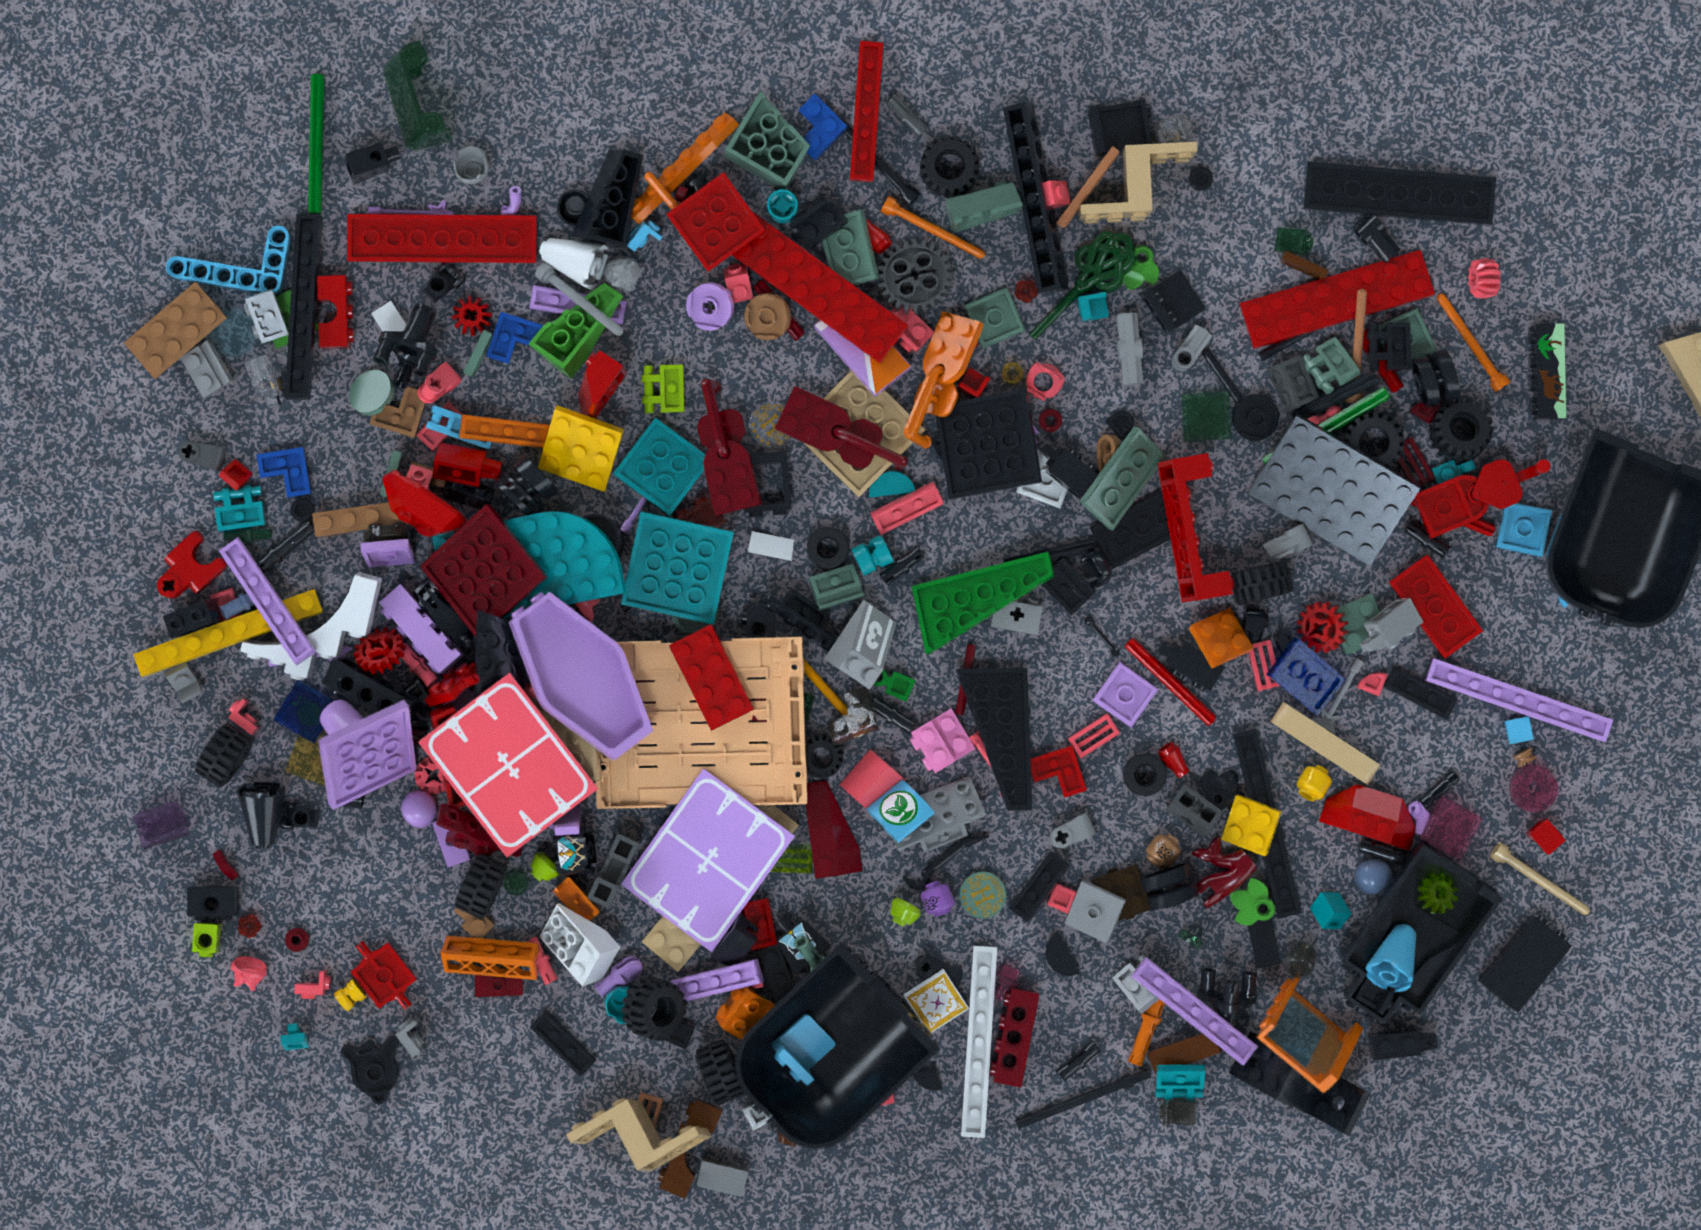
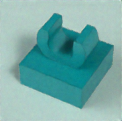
[280,1023,309,1051]

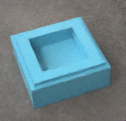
[1504,716,1534,744]

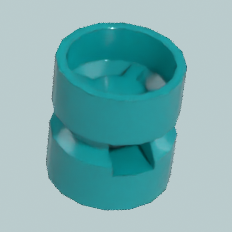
[767,189,798,224]
[851,535,894,576]

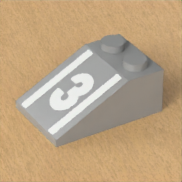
[824,600,897,689]

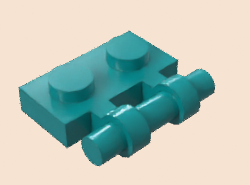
[213,484,266,532]
[1155,1065,1205,1100]

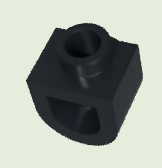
[1242,608,1269,638]

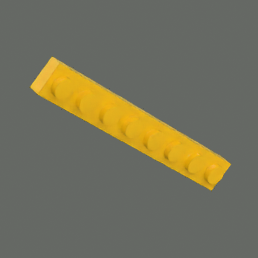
[133,589,323,678]

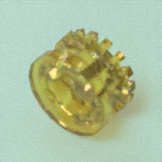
[1001,362,1023,384]

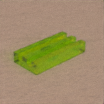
[770,849,812,873]

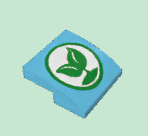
[866,779,935,843]

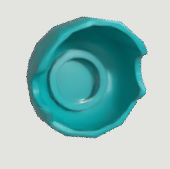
[604,986,631,1024]

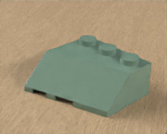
[724,91,810,190]
[945,181,1023,233]

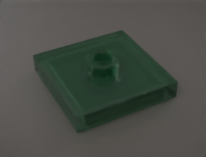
[1181,392,1232,442]

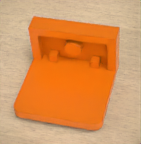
[715,986,776,1040]

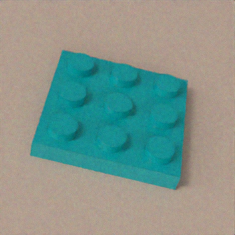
[613,418,705,517]

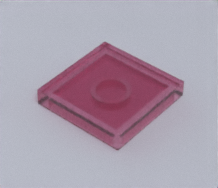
[1420,796,1483,860]

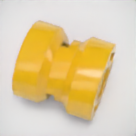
[334,979,367,1012]

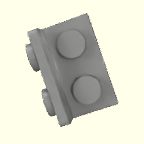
[243,289,289,344]
[396,1017,424,1057]

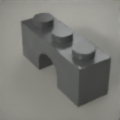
[587,832,641,908]

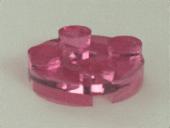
[1509,765,1558,813]

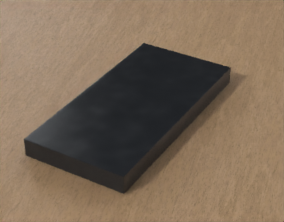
[1089,491,1195,569]

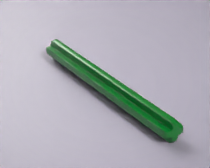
[308,73,324,214]
[1263,387,1390,464]

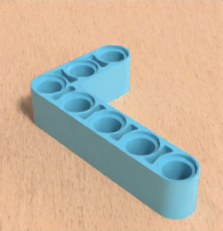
[166,226,292,296]

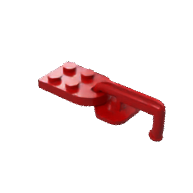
[1413,459,1551,539]

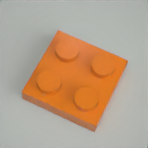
[1189,608,1253,668]

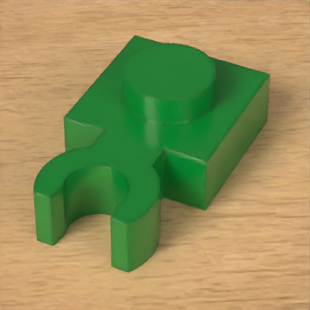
[873,670,916,702]

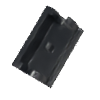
[711,913,759,966]

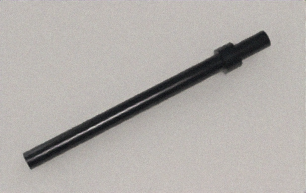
[1015,1069,1151,1129]

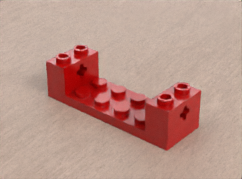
[1157,453,1234,603]

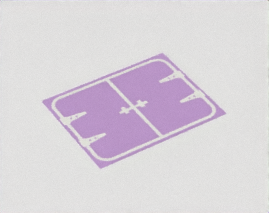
[621,768,795,952]

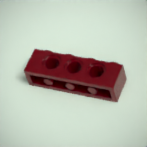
[989,987,1040,1088]

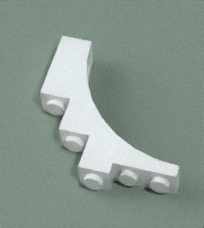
[240,572,383,680]

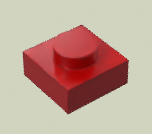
[219,459,253,491]

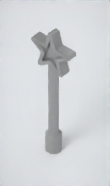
[1311,658,1364,733]

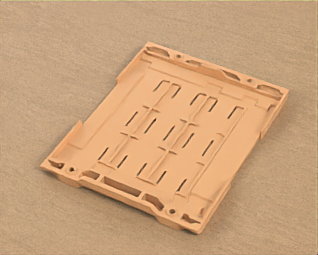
[596,637,808,809]

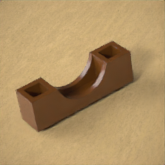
[657,1097,723,1199]

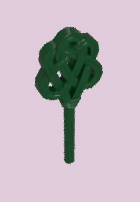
[1029,231,1137,340]

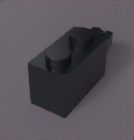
[1039,443,1100,500]
[1157,642,1225,692]
[1368,1029,1438,1060]

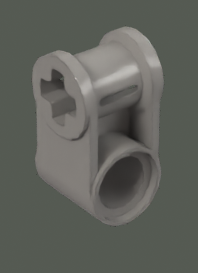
[1049,812,1097,848]

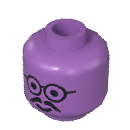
[920,880,955,917]

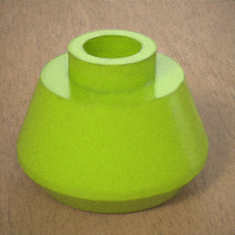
[530,851,560,882]
[890,897,921,927]

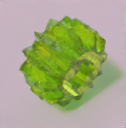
[1417,874,1458,914]

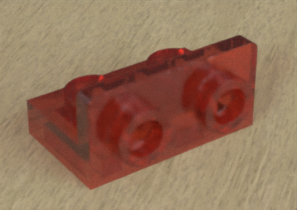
[673,496,726,528]

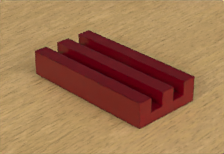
[1397,437,1435,486]

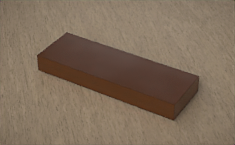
[1147,1033,1222,1075]

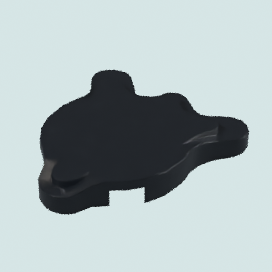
[340,1035,400,1105]

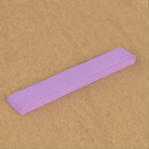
[219,537,316,665]
[1131,957,1258,1065]

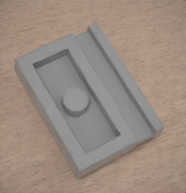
[181,340,234,398]

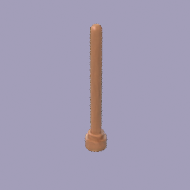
[1344,289,1367,403]

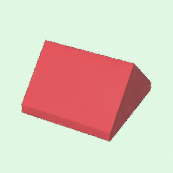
[840,749,906,808]

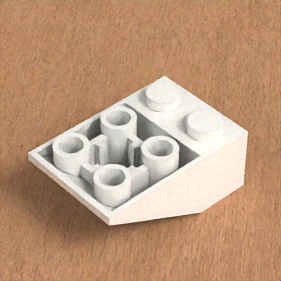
[539,904,620,987]

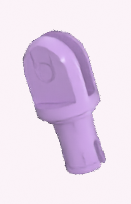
[594,956,643,997]

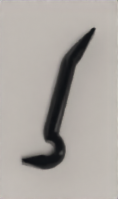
[902,835,989,890]

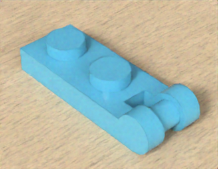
[426,405,491,450]

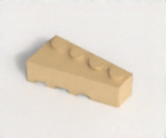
[1658,332,1701,418]

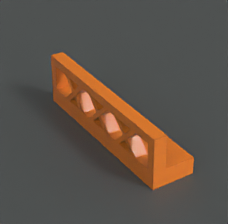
[440,935,539,980]

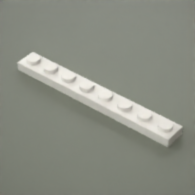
[961,945,997,1138]

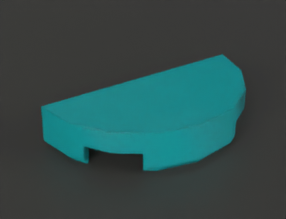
[869,471,915,498]

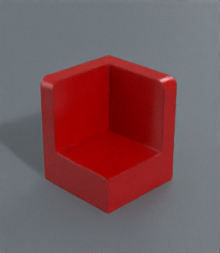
[957,368,990,398]
[1525,818,1566,855]

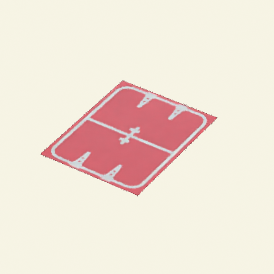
[418,673,598,857]

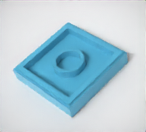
[1496,503,1552,557]

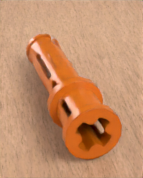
[1128,999,1165,1067]

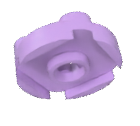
[686,282,734,331]

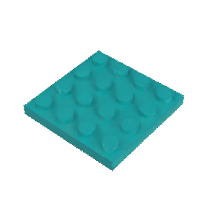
[621,511,734,625]

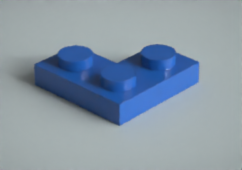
[799,93,849,161]
[486,312,543,364]
[256,447,312,498]

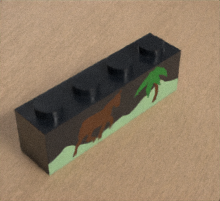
[1528,324,1566,420]

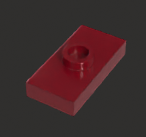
[474,975,523,997]

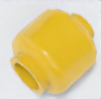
[1296,765,1332,802]

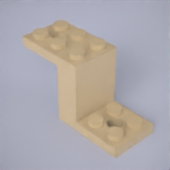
[1078,142,1197,224]
[566,1098,712,1172]

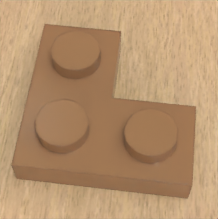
[369,386,426,438]

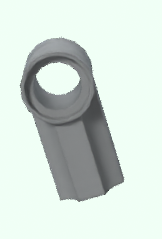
[1172,325,1212,372]
[1262,523,1313,563]

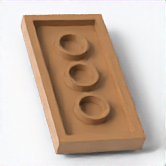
[124,282,228,379]

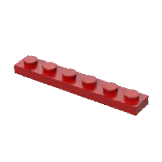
[849,41,883,182]

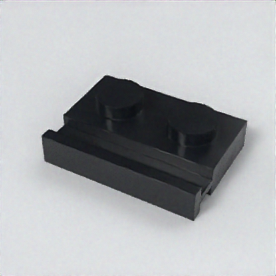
[1042,558,1096,616]

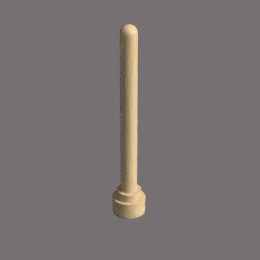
[1490,842,1590,915]

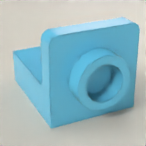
[626,220,663,252]

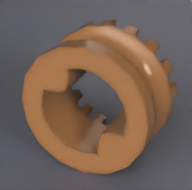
[1513,747,1537,767]

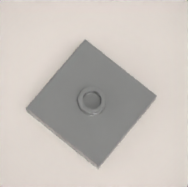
[1064,880,1126,944]

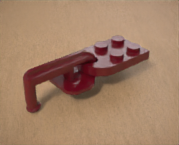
[697,378,762,516]
[775,386,908,470]

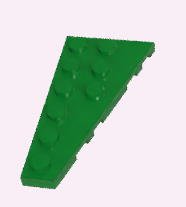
[912,552,1055,656]

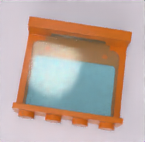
[1257,973,1364,1093]

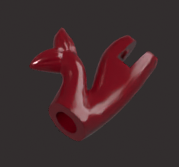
[1191,836,1257,909]

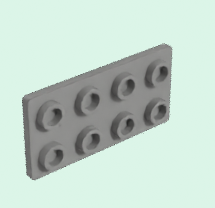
[893,776,986,853]

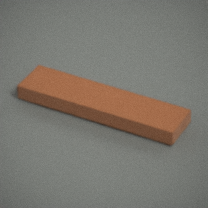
[1056,146,1119,229]

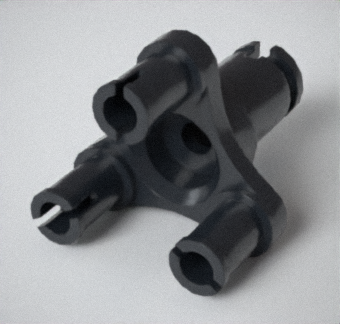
[373,304,438,389]
[1197,968,1257,1029]

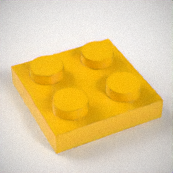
[1221,794,1282,856]

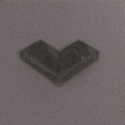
[827,686,879,746]

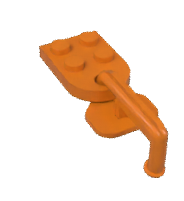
[904,311,984,449]

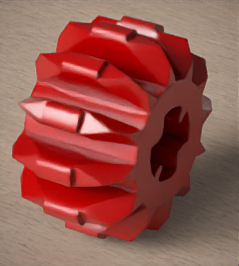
[451,296,492,337]

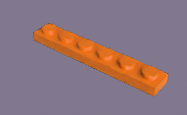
[631,113,739,224]

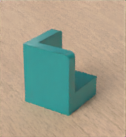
[1077,292,1109,323]
[1310,892,1352,929]

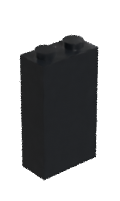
[1477,915,1572,1012]

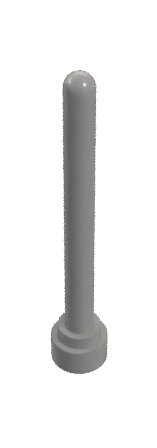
[535,262,623,336]

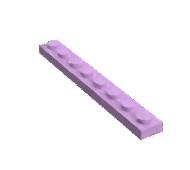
[1425,658,1613,742]

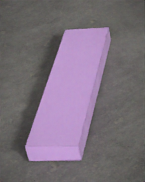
[529,285,627,325]
[670,959,764,1001]

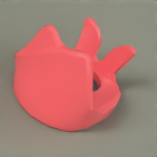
[1026,362,1065,401]
[231,956,267,991]

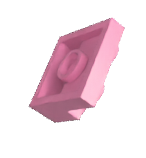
[909,708,975,773]

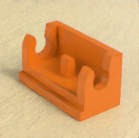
[553,875,602,921]

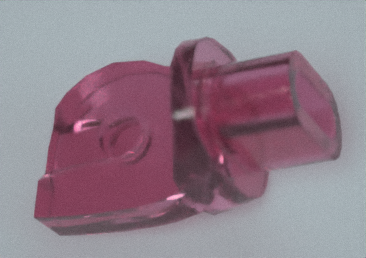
[994,964,1021,1002]

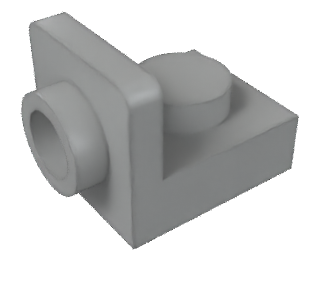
[164,662,202,703]

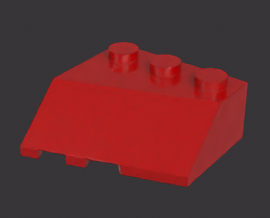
[578,350,627,419]

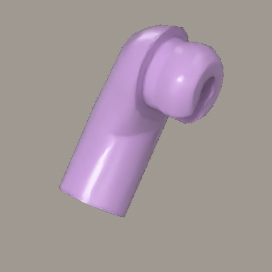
[501,186,522,215]
[1408,801,1430,835]

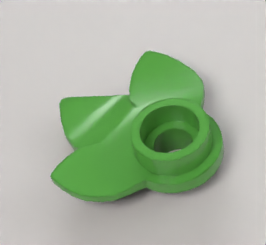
[1114,245,1159,291]
[1230,878,1275,925]

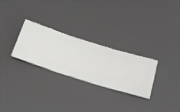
[748,531,794,561]

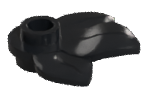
[1201,768,1244,810]

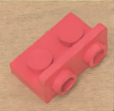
[890,307,934,354]

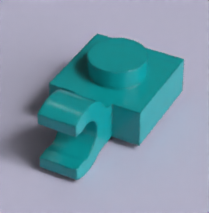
[1431,460,1476,485]

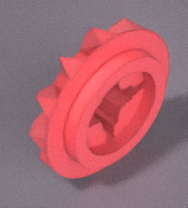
[415,757,445,794]

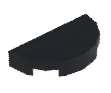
[1045,931,1080,976]

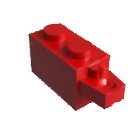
[433,442,502,487]

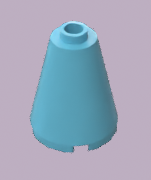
[1366,924,1416,992]

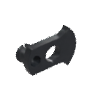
[915,954,963,989]

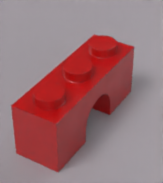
[317,275,355,349]

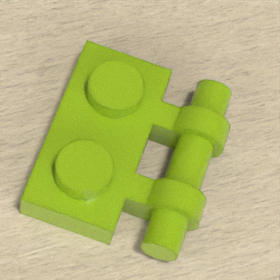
[641,365,685,414]

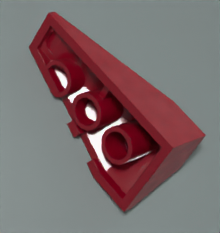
[806,781,862,879]

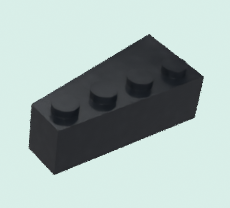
[571,149,643,248]

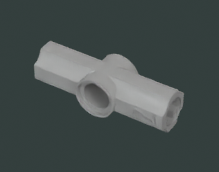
[1117,313,1143,386]

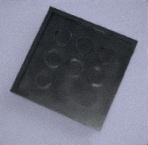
[936,389,1042,500]

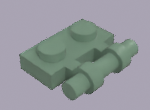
[1302,336,1361,394]

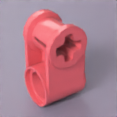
[417,362,463,404]

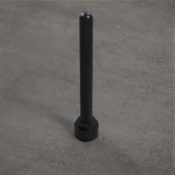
[840,118,921,207]

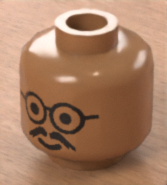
[1146,833,1181,870]

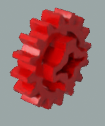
[1297,601,1349,653]
[353,627,406,675]

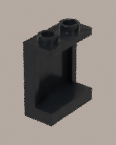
[1087,98,1155,157]

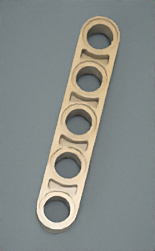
[1270,702,1381,785]

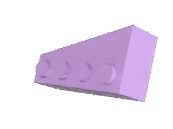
[379,584,465,674]

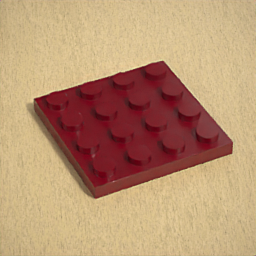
[420,504,548,637]

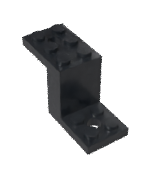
[1229,1031,1371,1136]

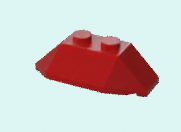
[382,470,469,537]
[1319,784,1416,850]

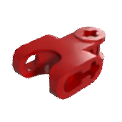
[157,530,228,599]

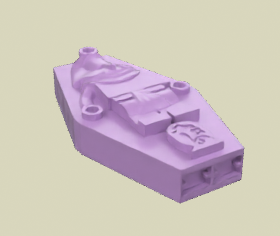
[509,592,653,760]

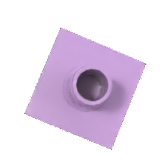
[319,699,417,810]

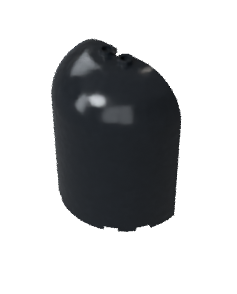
[1545,428,1701,628]
[735,943,941,1149]

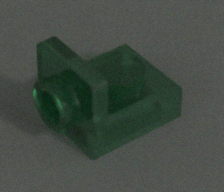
[1275,228,1314,256]

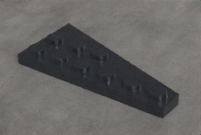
[474,610,529,699]
[956,668,1032,811]

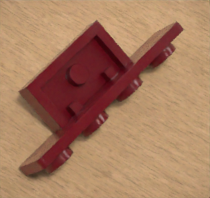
[436,803,523,857]

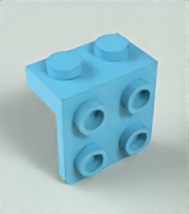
[771,1014,835,1086]

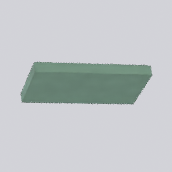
[1079,426,1167,531]

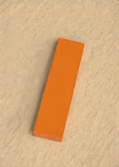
[459,414,550,448]

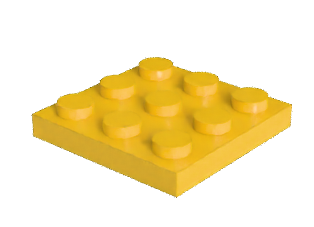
[538,405,624,492]

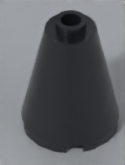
[237,782,286,849]

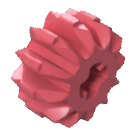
[1467,258,1501,299]

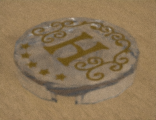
[749,401,792,448]

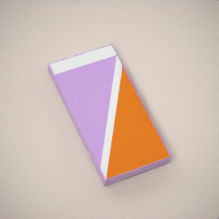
[814,321,911,397]

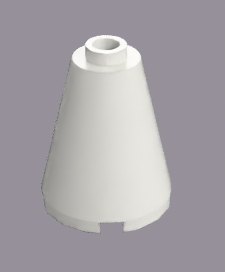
[539,238,608,290]

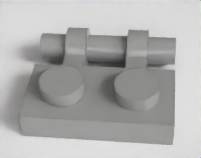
[1112,954,1159,1014]

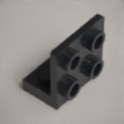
[1141,271,1205,335]

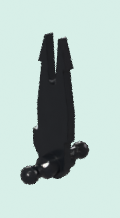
[417,587,473,648]

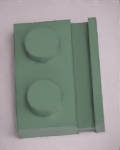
[808,563,865,611]

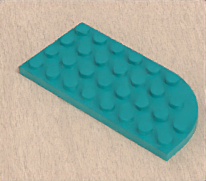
[432,512,627,621]

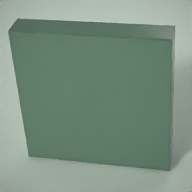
[964,287,1026,349]
[1378,308,1437,359]

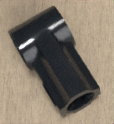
[1354,214,1401,263]

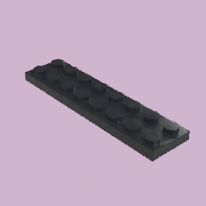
[1303,161,1496,226]

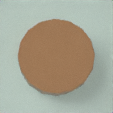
[744,293,791,341]

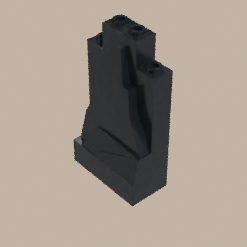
[1340,837,1503,1025]

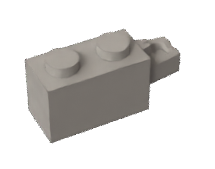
[1360,598,1423,652]

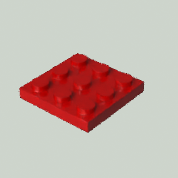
[666,172,765,272]

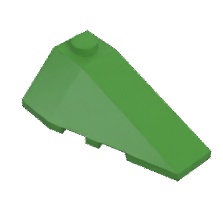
[529,283,623,379]

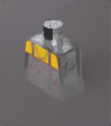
[244,352,283,409]

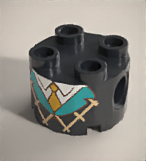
[553,826,597,876]

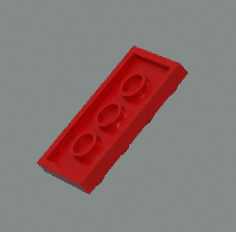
[1388,554,1483,659]
[669,624,754,731]

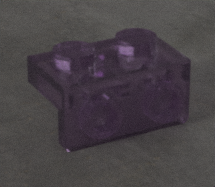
[132,801,189,850]

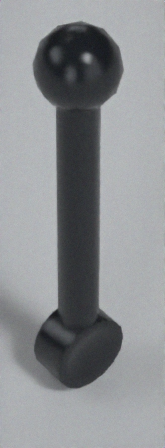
[1085,616,1120,656]

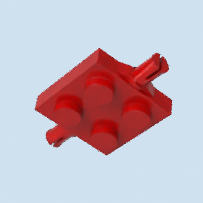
[424,662,480,707]
[350,941,418,1011]

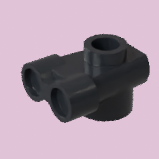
[423,263,464,303]
[280,801,319,830]

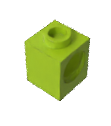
[192,922,222,957]

